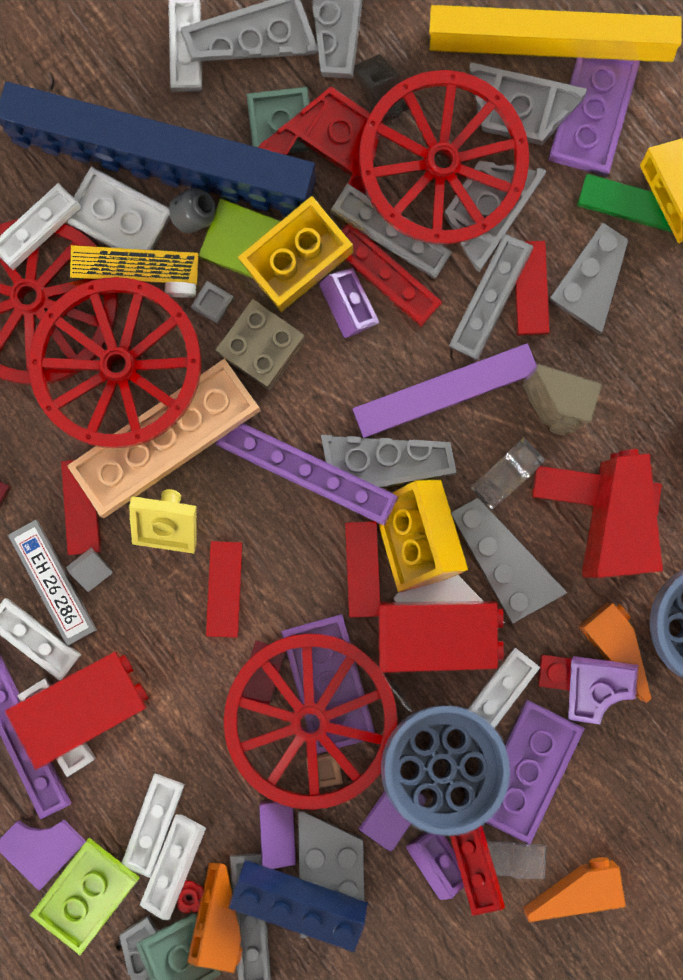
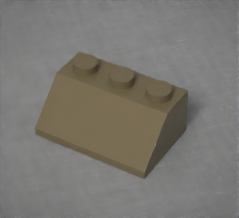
[522,364,602,436]

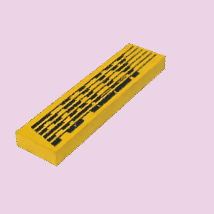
[70,245,198,285]

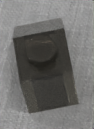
[354,54,409,121]

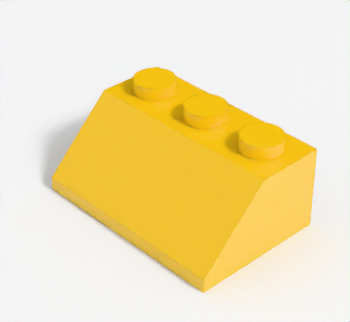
[238,196,353,312]
[378,480,468,593]

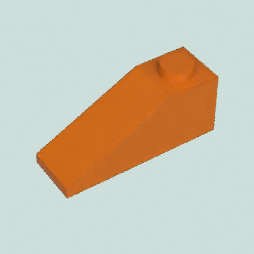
[578,603,652,703]
[523,857,626,922]
[187,862,242,973]

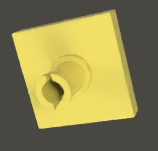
[129,489,197,554]

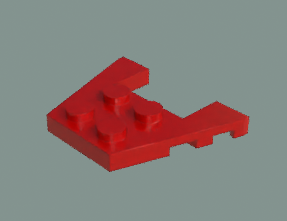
[258,87,383,202]

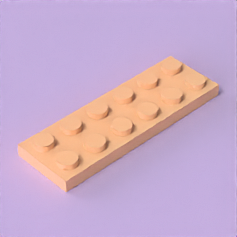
[67,358,261,519]

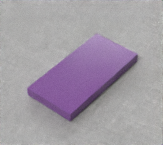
[548,57,640,177]
[281,614,375,754]
[485,699,585,845]

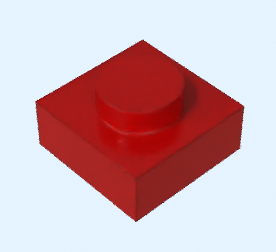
[537,654,572,691]

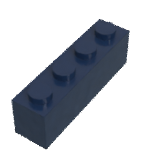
[229,860,368,952]

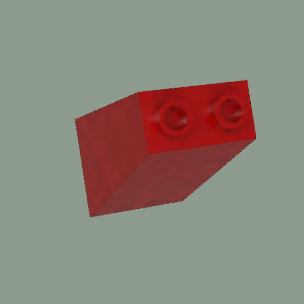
[582,449,663,578]
[379,601,504,672]
[5,652,149,770]

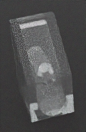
[471,437,545,509]

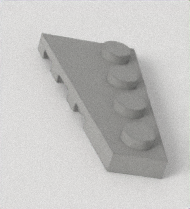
[181,0,318,62]
[321,435,457,488]
[451,498,567,624]

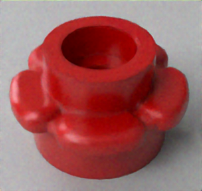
[177,881,204,913]

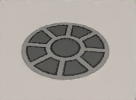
[378,664,412,712]

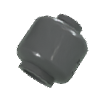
[169,187,216,234]

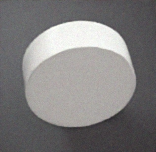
[165,282,196,298]

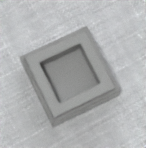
[191,281,234,325]
[66,547,113,592]

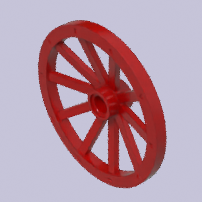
[359,70,529,245]
[0,219,118,385]
[29,277,202,449]
[224,633,398,810]

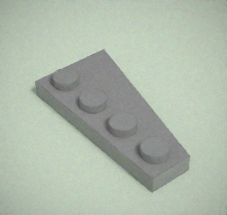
[312,0,363,79]

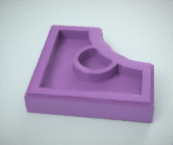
[568,656,638,724]
[0,819,86,891]

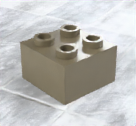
[216,299,305,392]

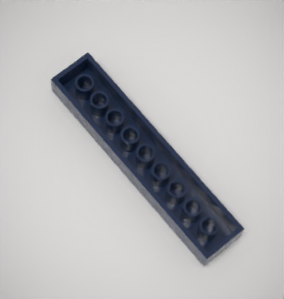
[0,81,316,217]

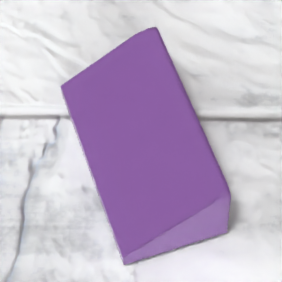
[319,268,379,338]
[359,791,427,851]
[260,800,296,869]
[406,832,464,900]

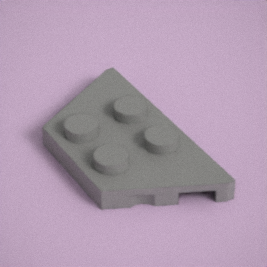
[470,62,587,145]
[444,161,547,272]
[298,809,364,938]

